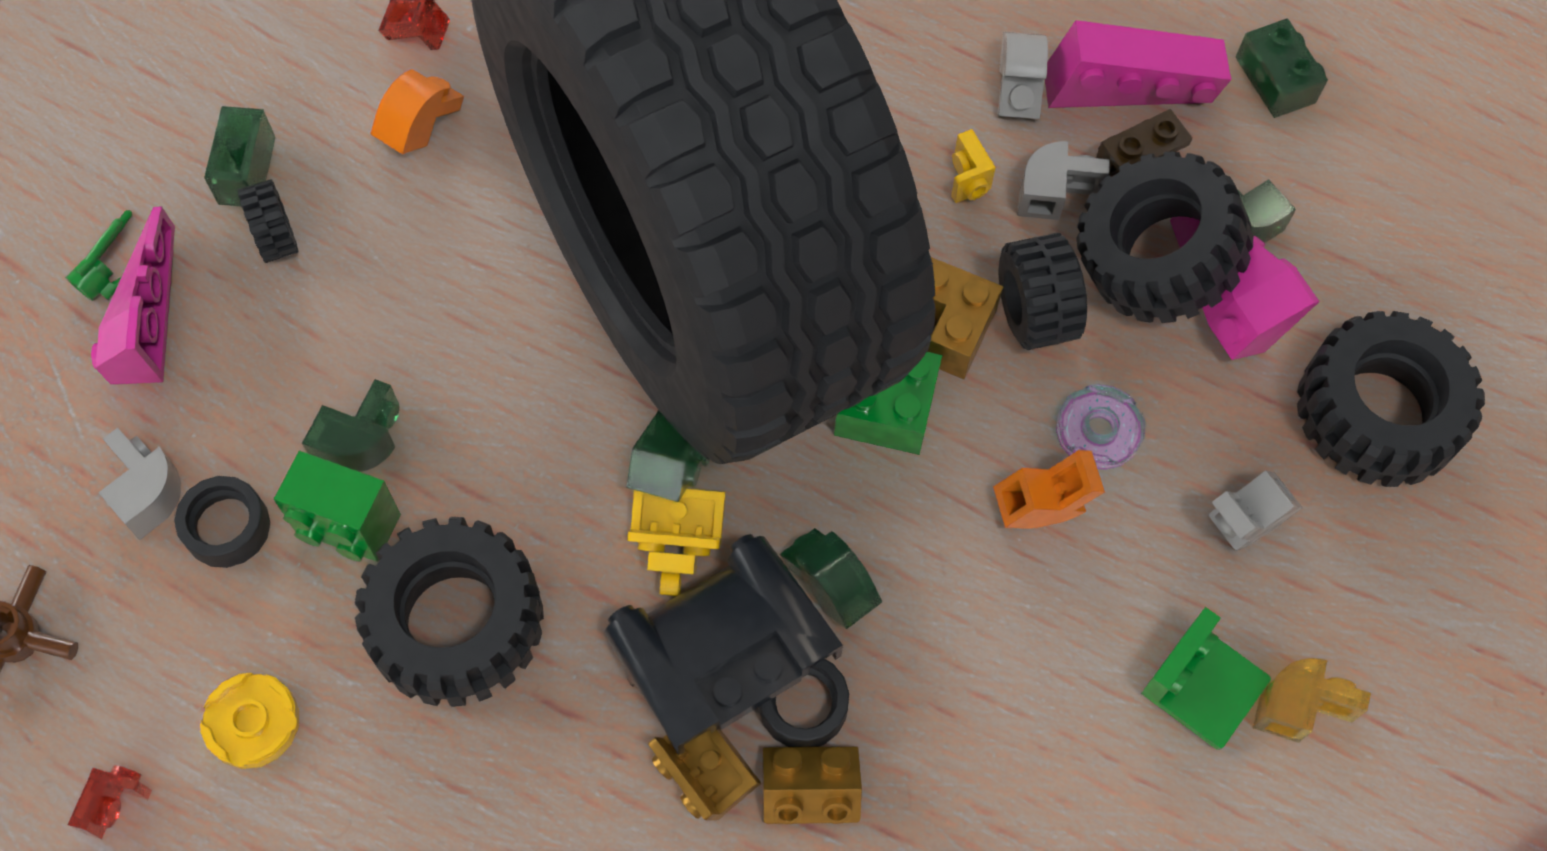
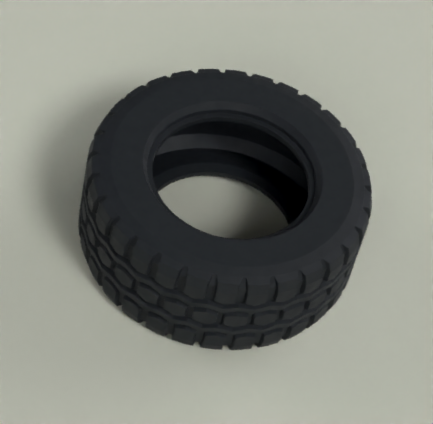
[471,0,935,464]

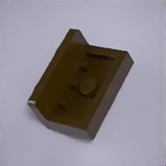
[1096,109,1192,177]

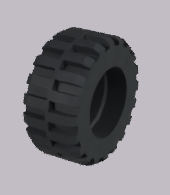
[1076,152,1254,323]
[1297,311,1485,487]
[355,517,544,707]

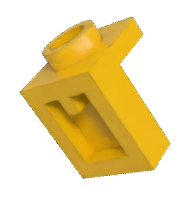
[951,129,996,203]

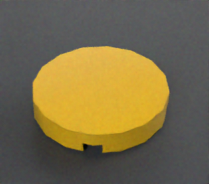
[200,673,299,769]

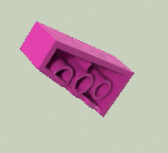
[1045,20,1231,108]

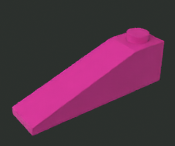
[91,207,175,385]
[1170,217,1320,360]

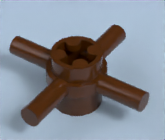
[0,565,78,673]

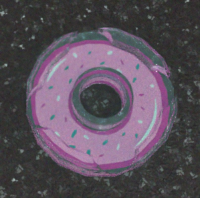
[1056,384,1146,470]

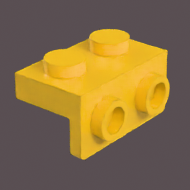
[627,483,726,556]

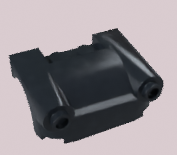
[605,534,843,756]

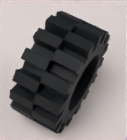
[238,179,299,263]

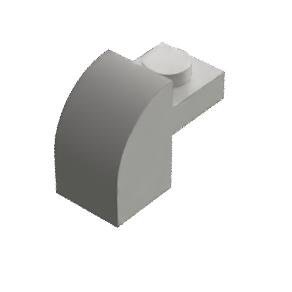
[998,32,1048,119]
[1018,141,1109,220]
[98,428,181,540]
[1208,470,1303,551]

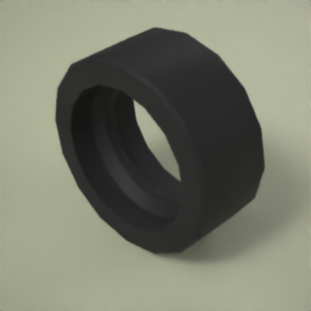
[174,476,271,568]
[759,659,849,747]

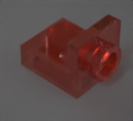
[378,0,450,50]
[68,765,152,839]

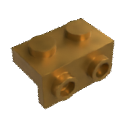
[648,729,762,821]
[763,746,862,824]

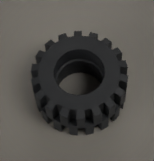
[998,233,1087,350]

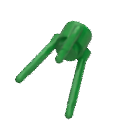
[65,210,133,301]

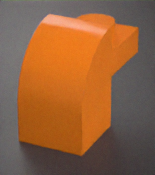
[370,69,464,154]
[993,450,1105,529]

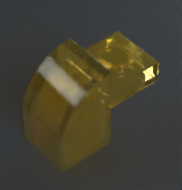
[1253,658,1371,743]

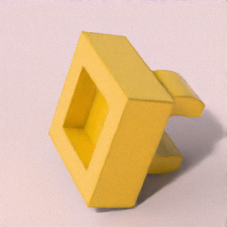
[647,552,698,596]

